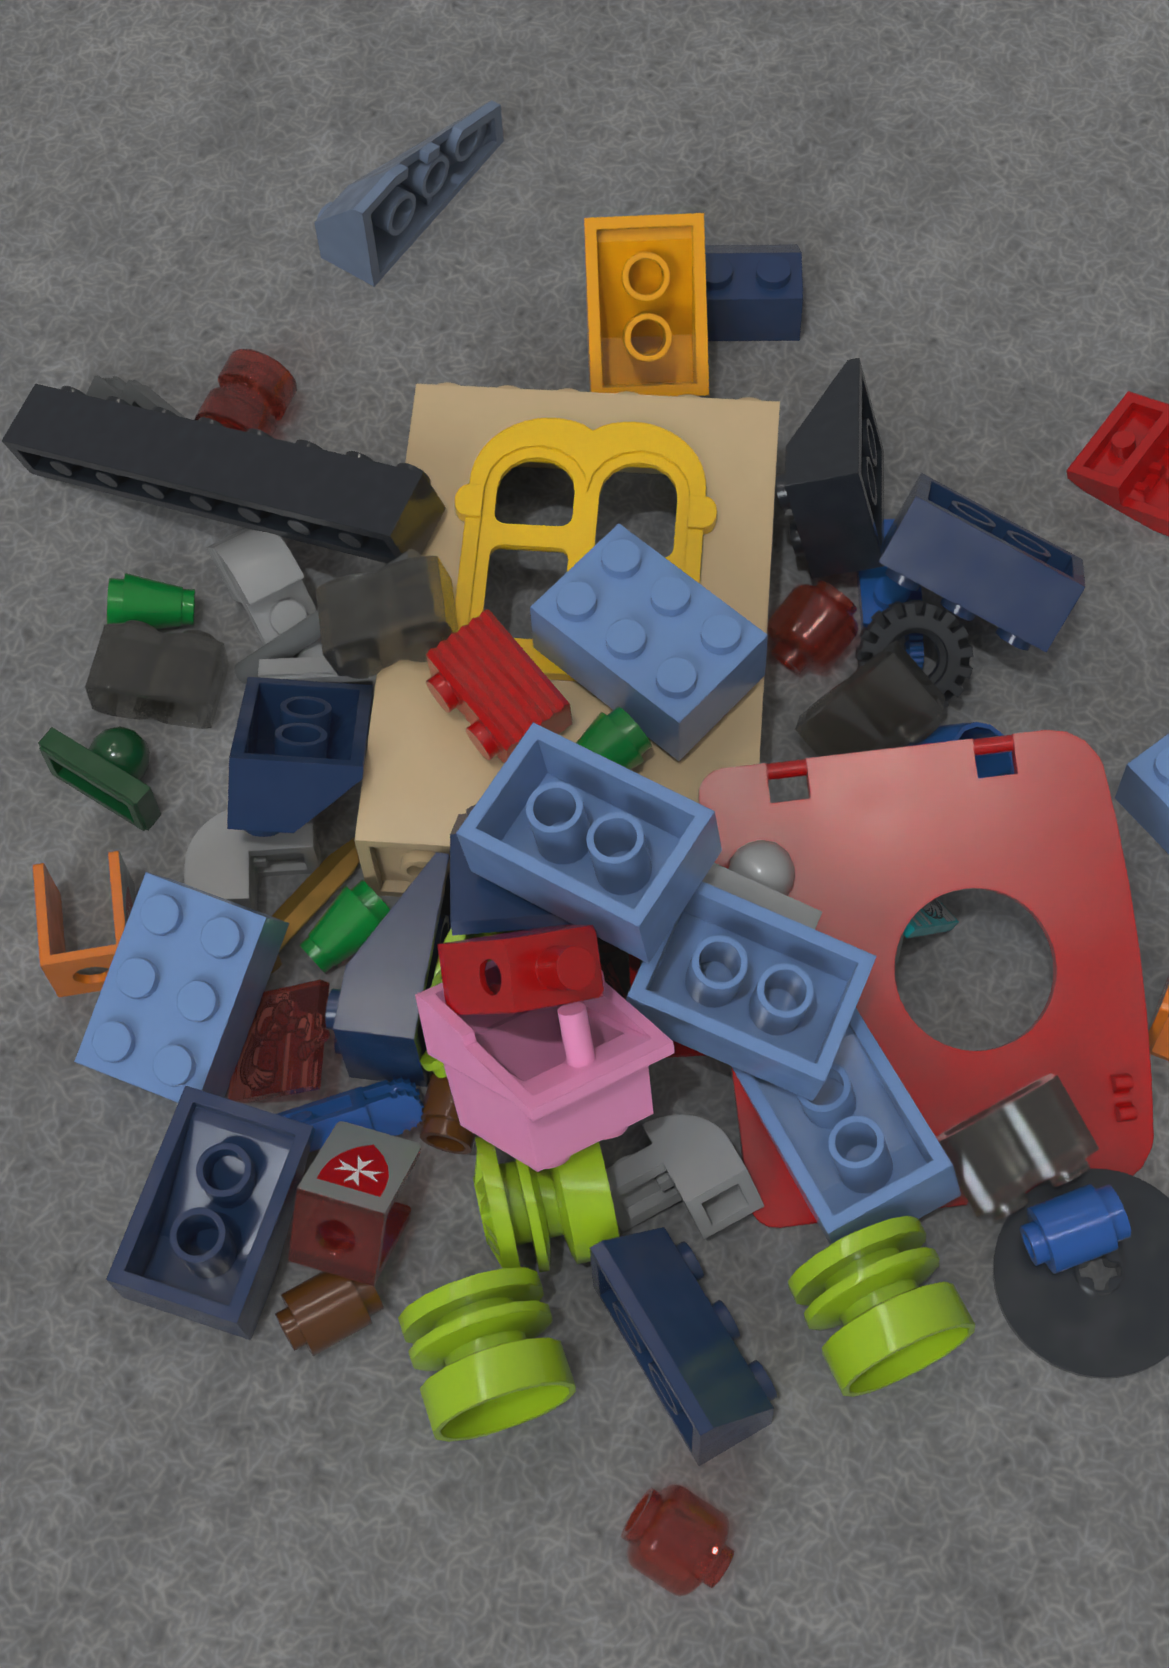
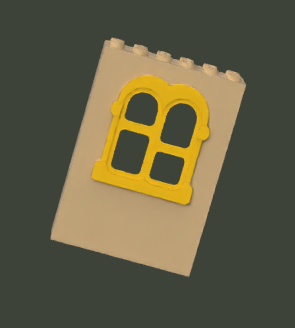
[354,382,780,897]

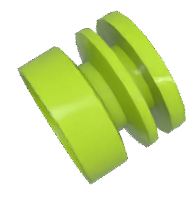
[473,1136,619,1273]
[788,1215,975,1397]
[398,1267,576,1442]

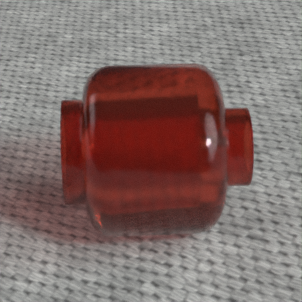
[767,580,859,675]
[621,1484,734,1597]

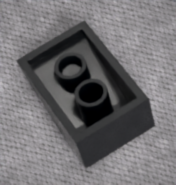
[776,358,884,579]

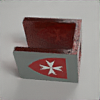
[288,1121,421,1286]

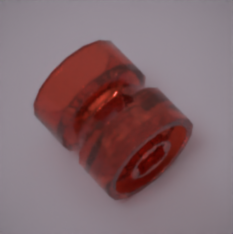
[194,349,297,436]

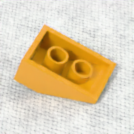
[584,213,709,396]

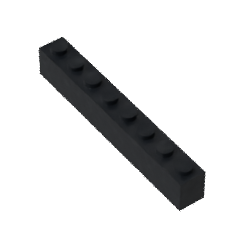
[2,384,446,564]

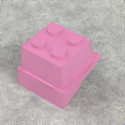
[415,960,675,1172]

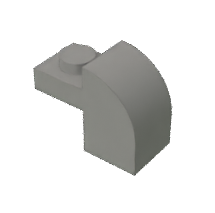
[206,528,317,645]
[184,810,321,911]
[606,1114,764,1239]

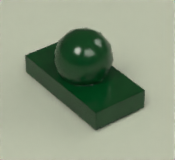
[38,726,162,831]

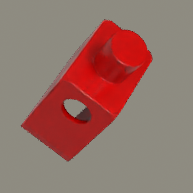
[437,925,604,1015]

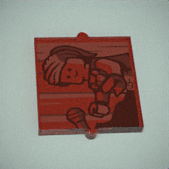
[228,979,330,1104]

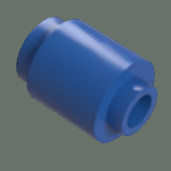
[1020,1184,1131,1274]

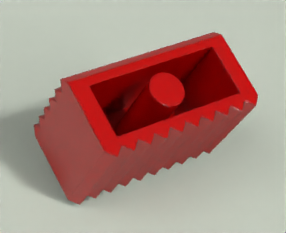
[426,609,572,763]

